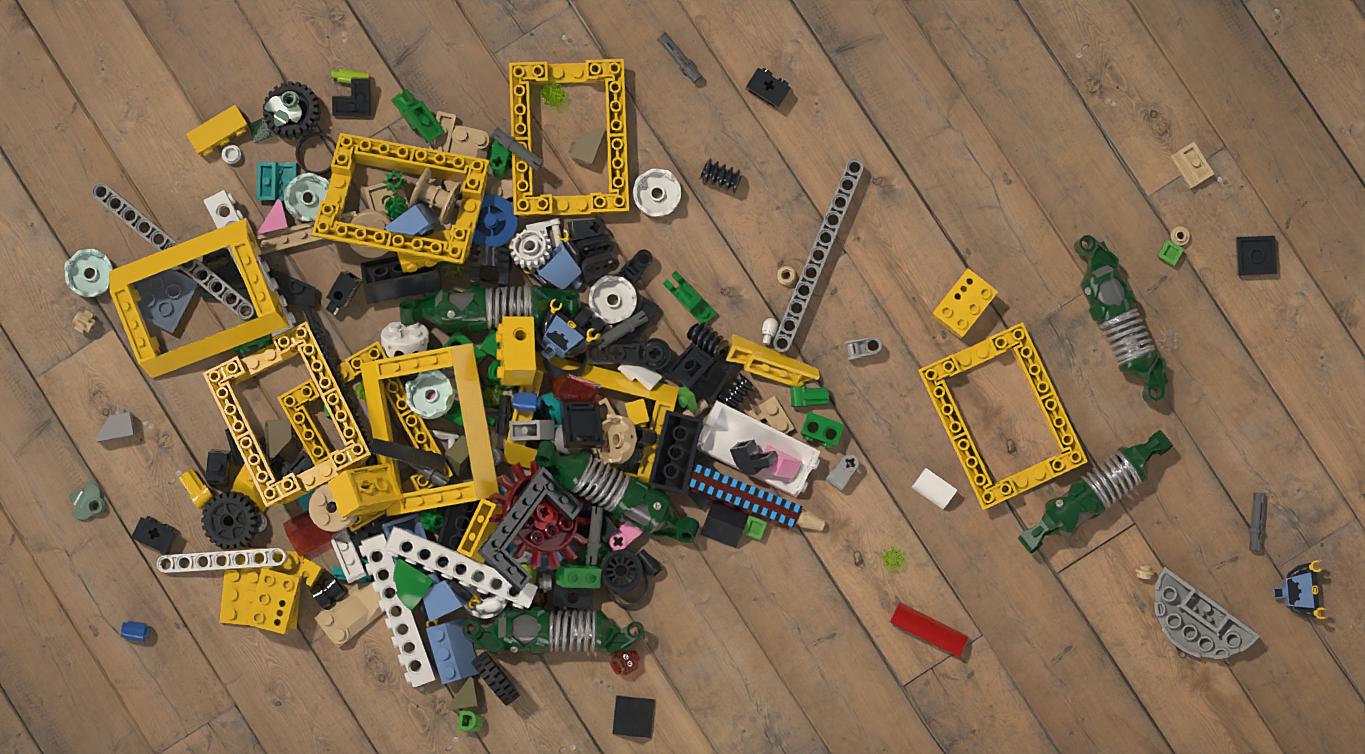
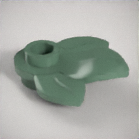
[264,91,302,127]
[69,481,106,520]

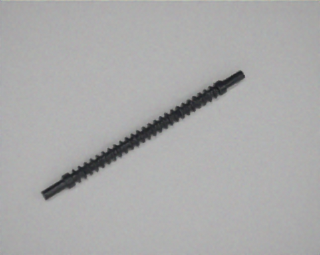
[302,305,377,466]

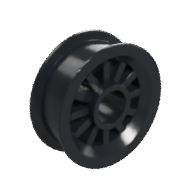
[600,549,642,592]

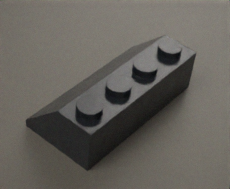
[360,256,443,304]
[648,410,704,494]
[437,481,490,560]

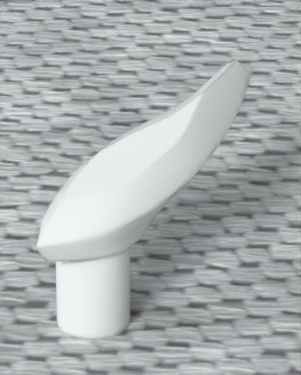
[428,430,459,449]

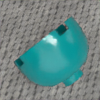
[538,391,572,429]

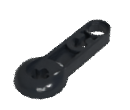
[588,338,671,370]

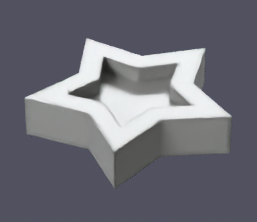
[514,550,532,565]

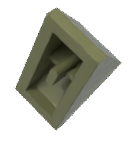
[445,435,470,477]
[447,676,478,710]

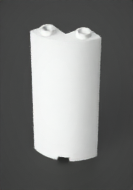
[697,401,820,498]

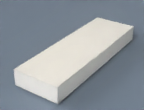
[329,528,366,583]

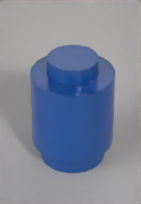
[513,392,541,412]
[121,621,150,642]

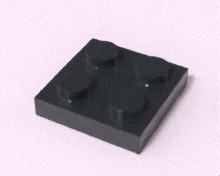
[1235,235,1277,276]

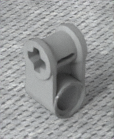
[844,337,882,361]
[826,454,859,491]

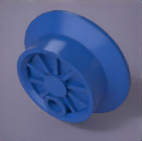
[472,195,518,247]

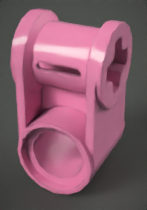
[609,521,644,550]

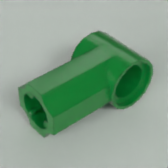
[790,387,829,407]

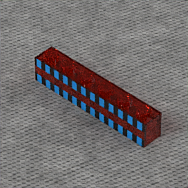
[687,463,803,530]

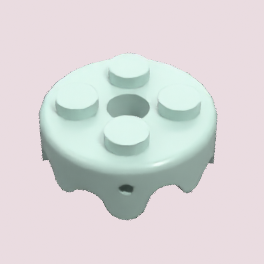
[284,173,330,222]
[64,249,114,297]
[405,369,455,419]

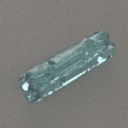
[620,447,644,473]

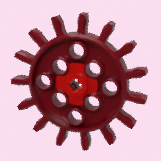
[489,460,591,570]

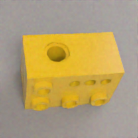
[931,268,998,339]
[496,316,536,385]
[328,463,403,518]
[246,568,303,634]

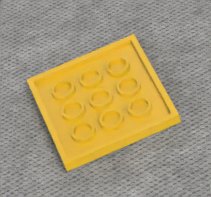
[219,547,305,629]

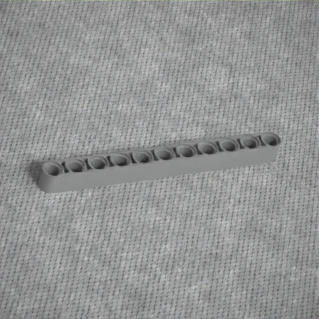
[773,158,863,353]
[92,183,257,321]

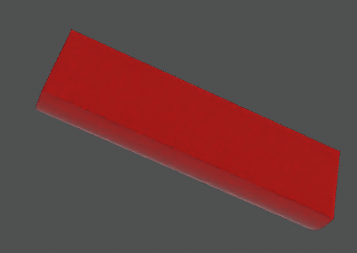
[889,602,968,657]

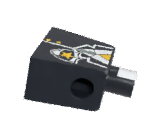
[326,270,362,315]

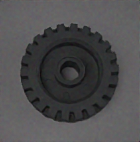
[263,81,321,140]
[201,491,261,549]
[471,651,520,706]

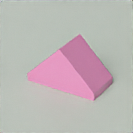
[258,199,289,235]
[764,445,802,479]

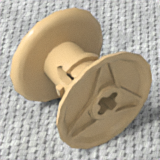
[408,167,462,225]

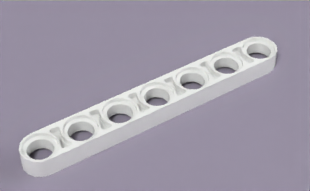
[157,548,288,573]

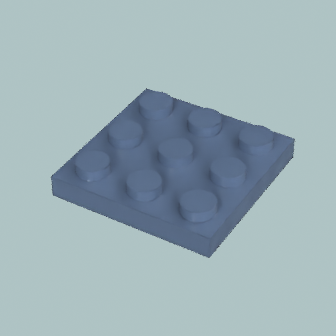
[134,268,199,334]

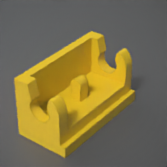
[298,558,325,587]

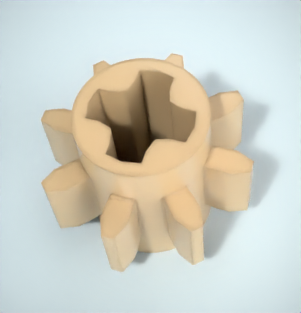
[72,310,97,334]

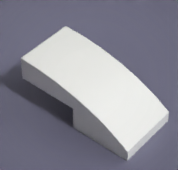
[618,363,662,391]

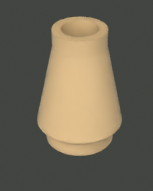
[796,509,825,531]

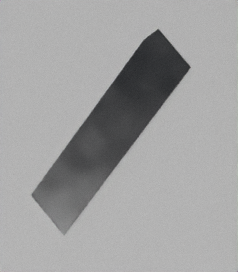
[369,438,447,472]

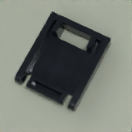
[560,402,604,448]

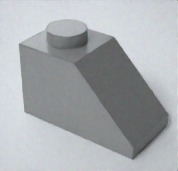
[95,409,136,443]
[509,420,554,441]

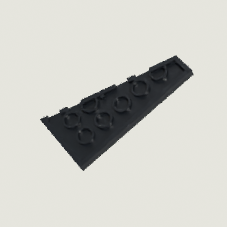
[199,248,316,307]

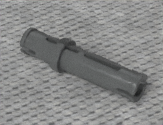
[657,32,703,83]
[491,127,544,171]
[593,310,648,350]
[399,460,451,487]
[1249,492,1266,551]
[586,505,604,565]

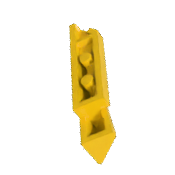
[726,334,820,387]

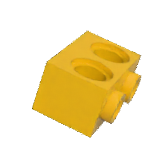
[625,399,650,428]

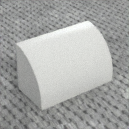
[911,468,957,509]

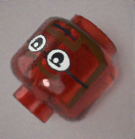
[610,650,640,676]

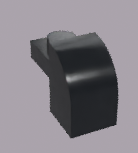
[730,439,778,475]

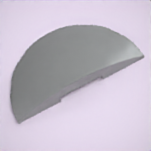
[1154,567,1260,659]

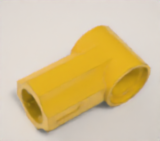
[179,469,215,509]

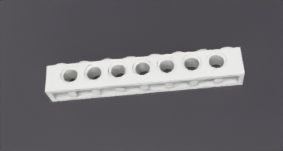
[203,190,296,337]
[385,526,538,609]
[359,533,435,688]

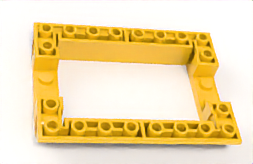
[509,59,629,217]
[311,133,489,264]
[109,218,289,378]
[203,321,371,507]
[918,322,1088,510]
[277,341,453,532]
[360,343,500,516]
[502,351,679,489]

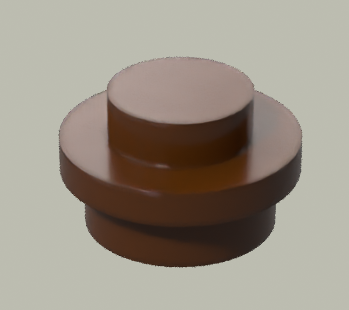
[532,589,548,607]

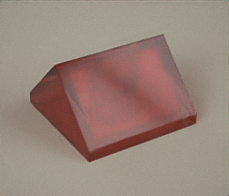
[549,374,601,403]
[283,511,334,557]

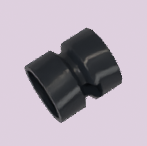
[572,306,607,342]
[309,574,346,609]

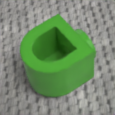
[457,711,483,732]

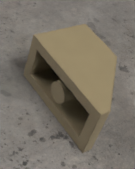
[569,127,606,166]
[264,419,294,461]

